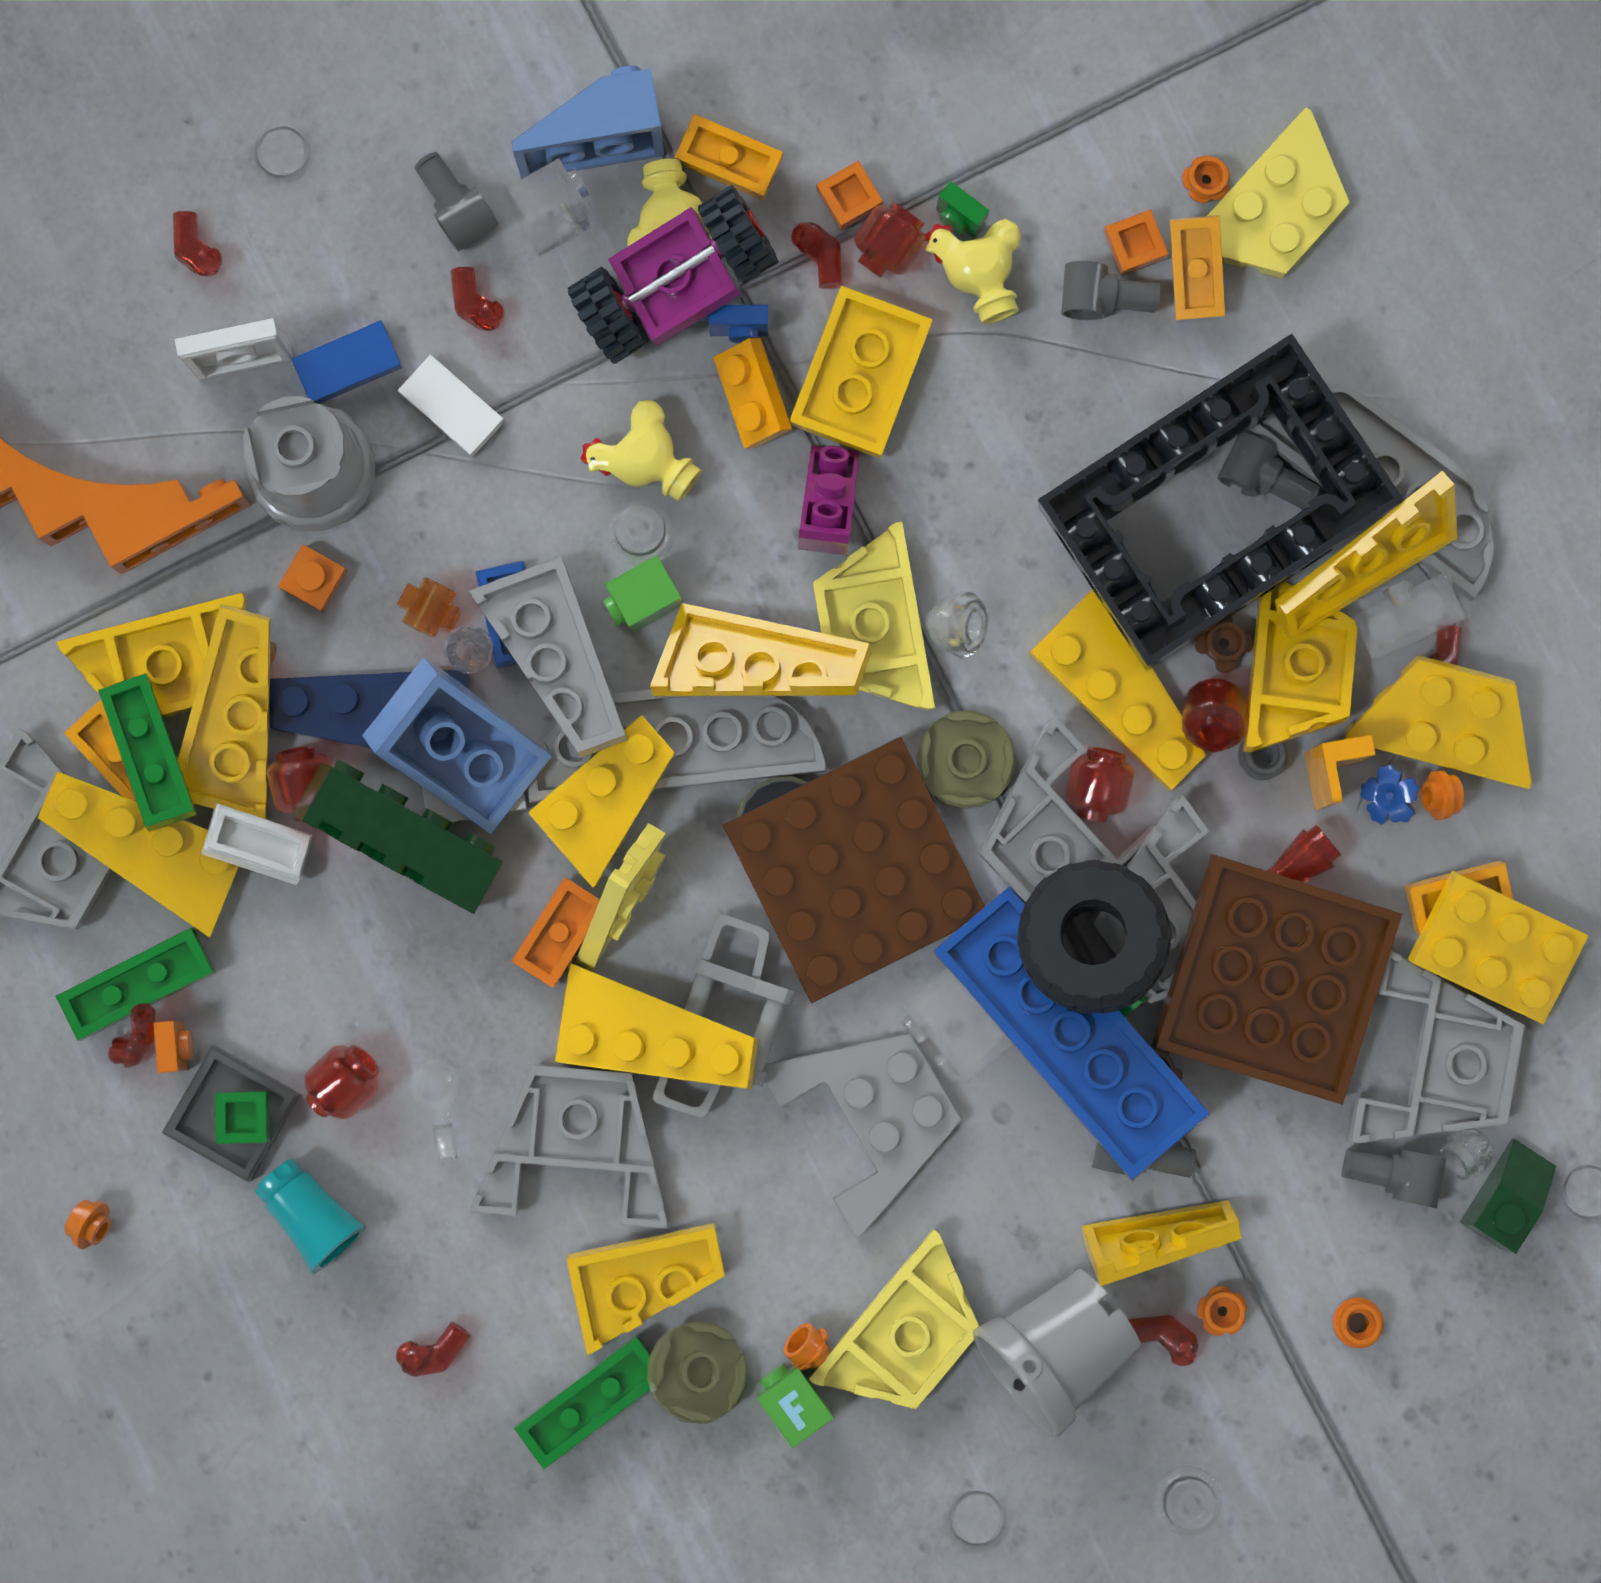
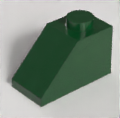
[1460,1138,1556,1254]

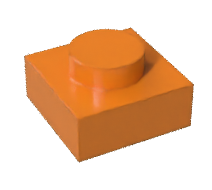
[816,160,883,231]
[1103,209,1168,276]
[278,544,348,613]
[153,1021,194,1073]

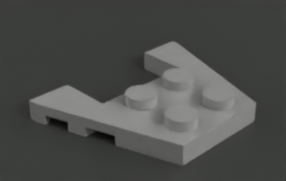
[977,717,1186,904]
[0,728,113,930]
[1089,795,1210,1003]
[1348,951,1525,1143]
[763,1034,961,1238]
[471,1065,668,1229]

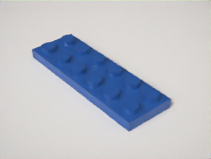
[934,887,1210,1182]

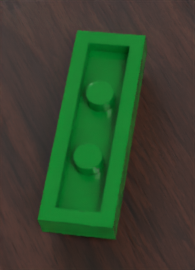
[98,673,197,832]
[55,927,216,1041]
[514,1335,651,1470]

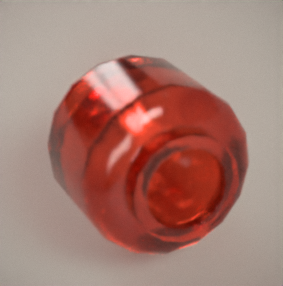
[854,201,926,278]
[1182,678,1248,752]
[266,745,331,821]
[1065,746,1135,823]
[304,1045,379,1119]

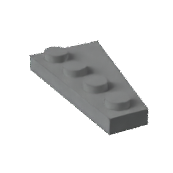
[469,556,628,758]

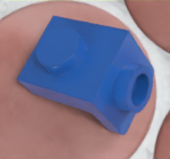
[699,304,768,343]

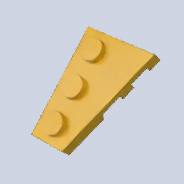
[1081,1200,1241,1287]
[566,1223,725,1356]

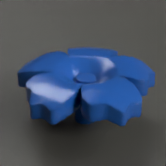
[1360,764,1421,825]

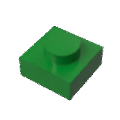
[936,181,989,238]
[215,1091,270,1144]

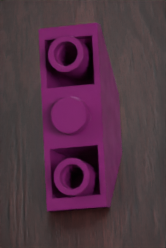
[798,446,860,556]

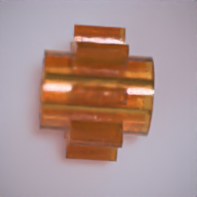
[397,577,462,638]

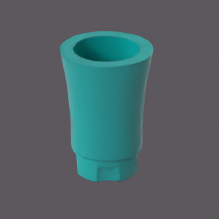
[255,1159,366,1274]

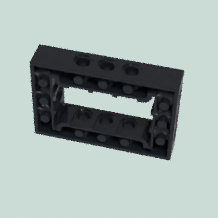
[1038,333,1404,672]

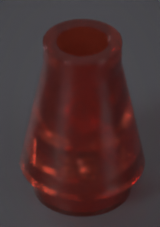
[1266,825,1341,883]

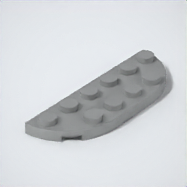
[1245,383,1494,601]
[529,689,826,803]

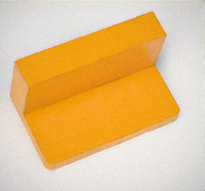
[1304,735,1376,811]

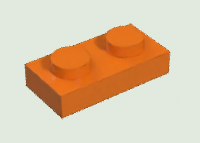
[511,877,600,988]

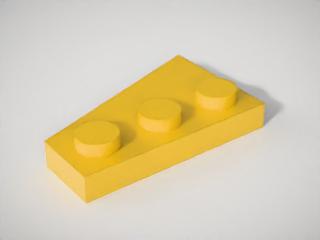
[528,715,675,889]

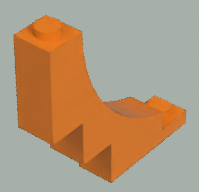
[0,436,252,575]

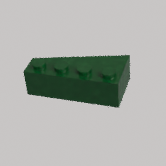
[292,759,503,914]

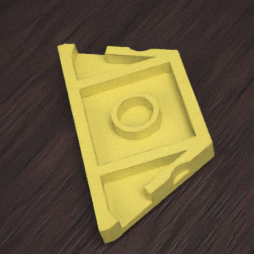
[1207,107,1350,279]
[813,521,935,711]
[575,823,666,971]
[809,1228,979,1409]

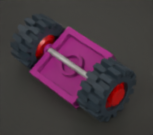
[567,185,779,364]

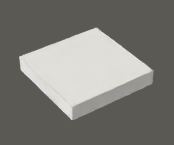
[174,318,293,380]

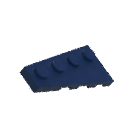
[269,669,469,749]

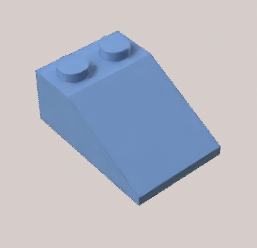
[511,66,665,180]
[363,657,552,834]

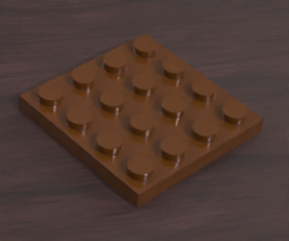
[722,736,985,1004]
[1151,854,1402,1105]

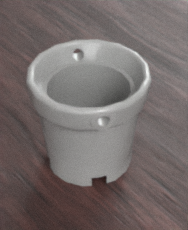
[243,396,375,531]
[973,1269,1141,1437]

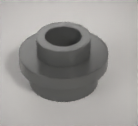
[1238,740,1288,781]

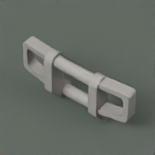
[653,914,795,1118]

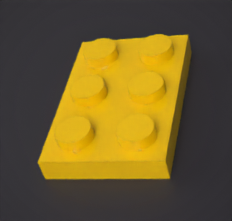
[789,286,933,459]
[1407,870,1589,1025]

